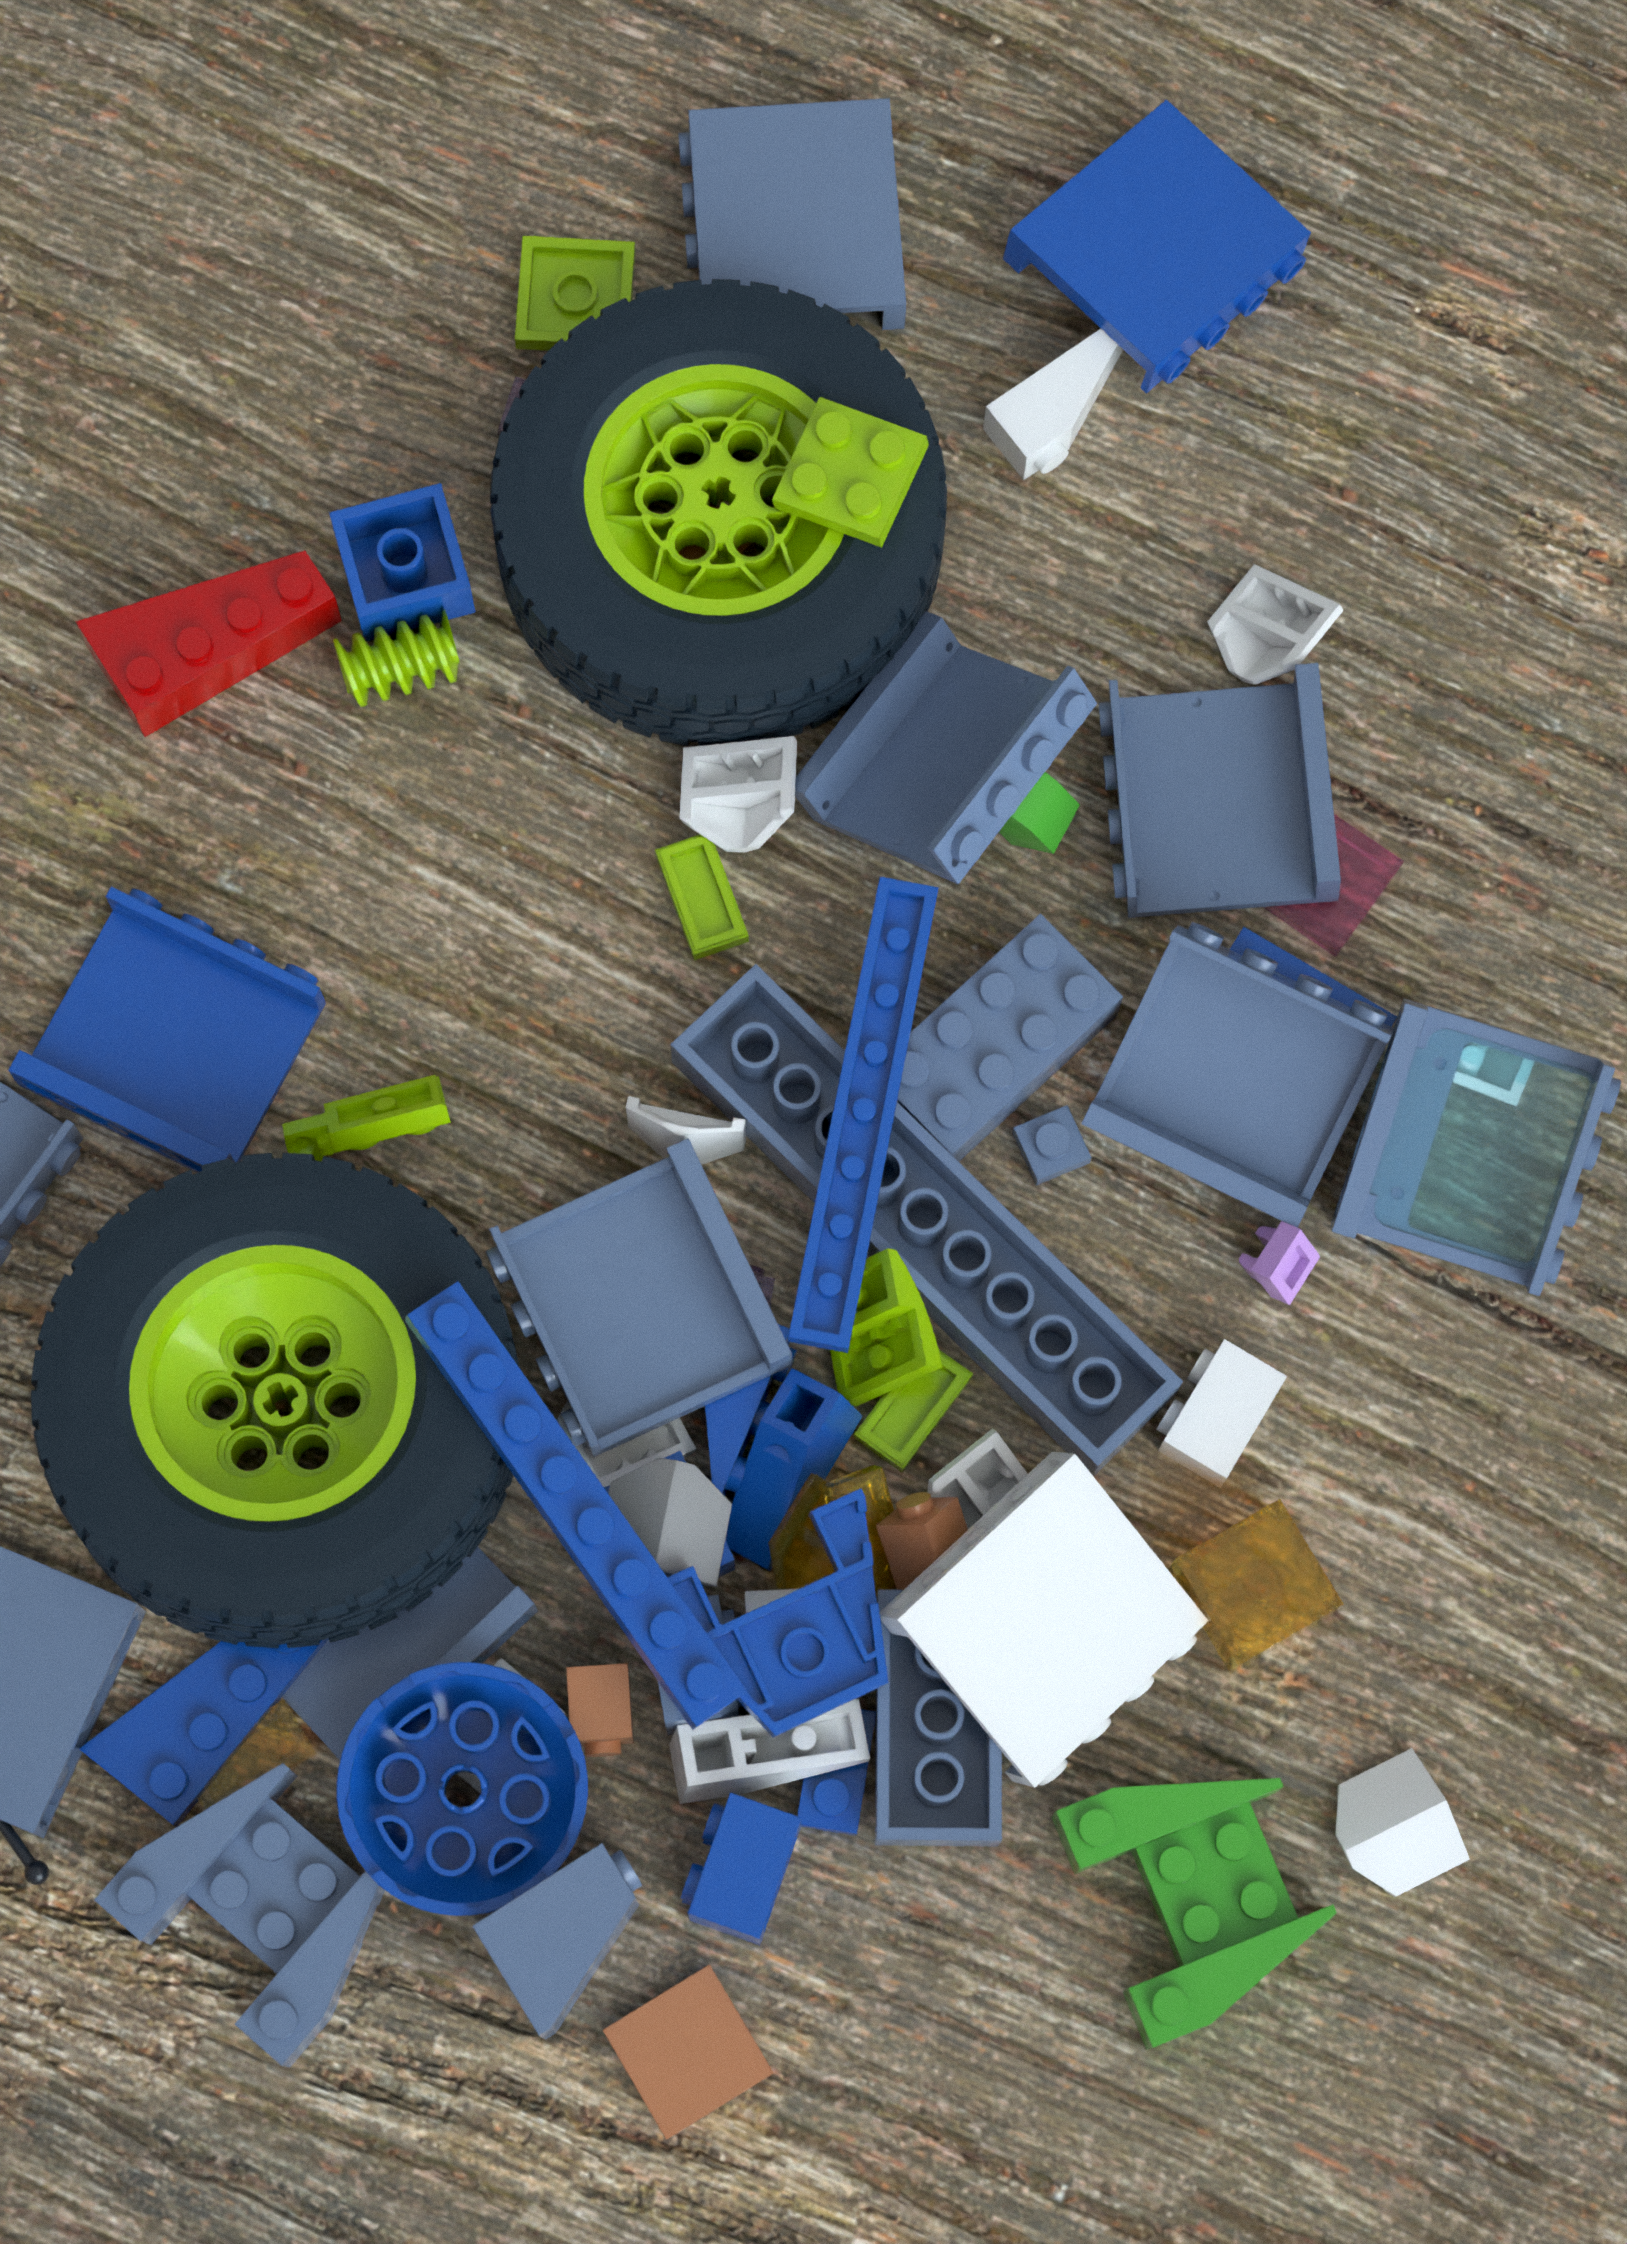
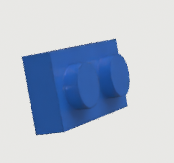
[797,1709,876,1836]

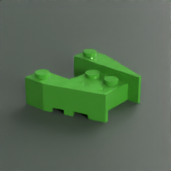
[1051,1778,1337,2050]

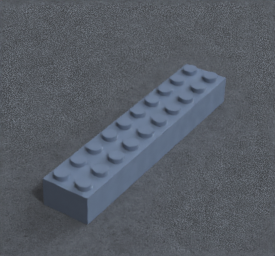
[671,964,1183,1477]

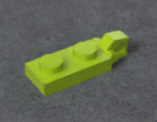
[282,1075,451,1161]

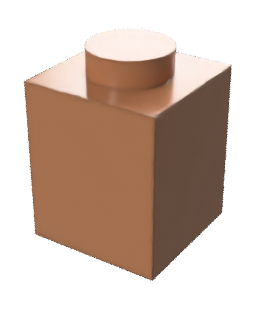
[876,1492,968,1590]
[566,1663,634,1757]

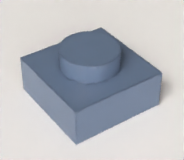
[1012,1105,1092,1186]

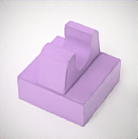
[1239,1221,1320,1305]

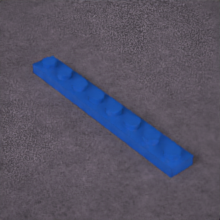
[788,876,939,1353]
[405,1281,747,1730]

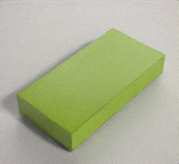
[655,834,749,960]
[854,1349,973,1472]

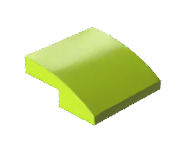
[830,1248,943,1407]

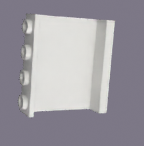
[880,1452,1208,1788]

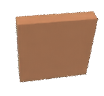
[603,1964,774,2140]

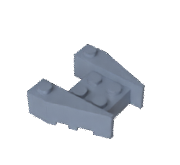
[94,1763,385,2068]

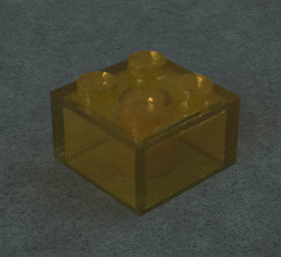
[1168,1499,1344,1674]

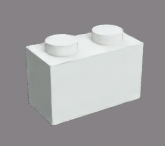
[1156,1339,1287,1488]

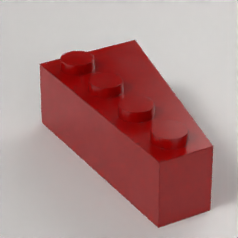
[75,550,342,738]

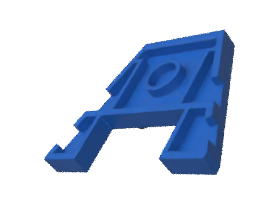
[667,1488,888,1738]

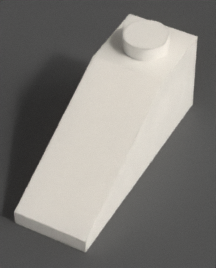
[983,329,1123,480]
[669,1699,870,1804]

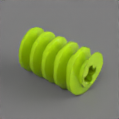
[333,610,460,707]

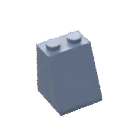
[472,1843,642,2040]

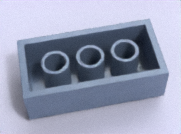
[897,913,1123,1162]
[875,1590,1002,1847]

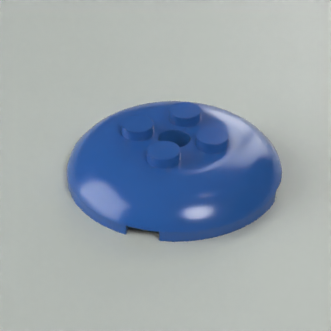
[337,1662,588,1916]

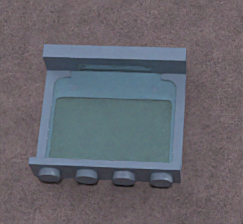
[1331,998,1621,1296]

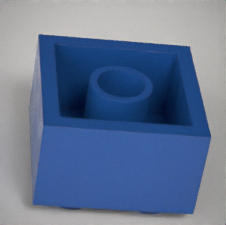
[329,483,476,642]
[681,1792,802,1946]

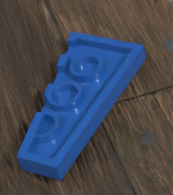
[79,1638,328,1827]

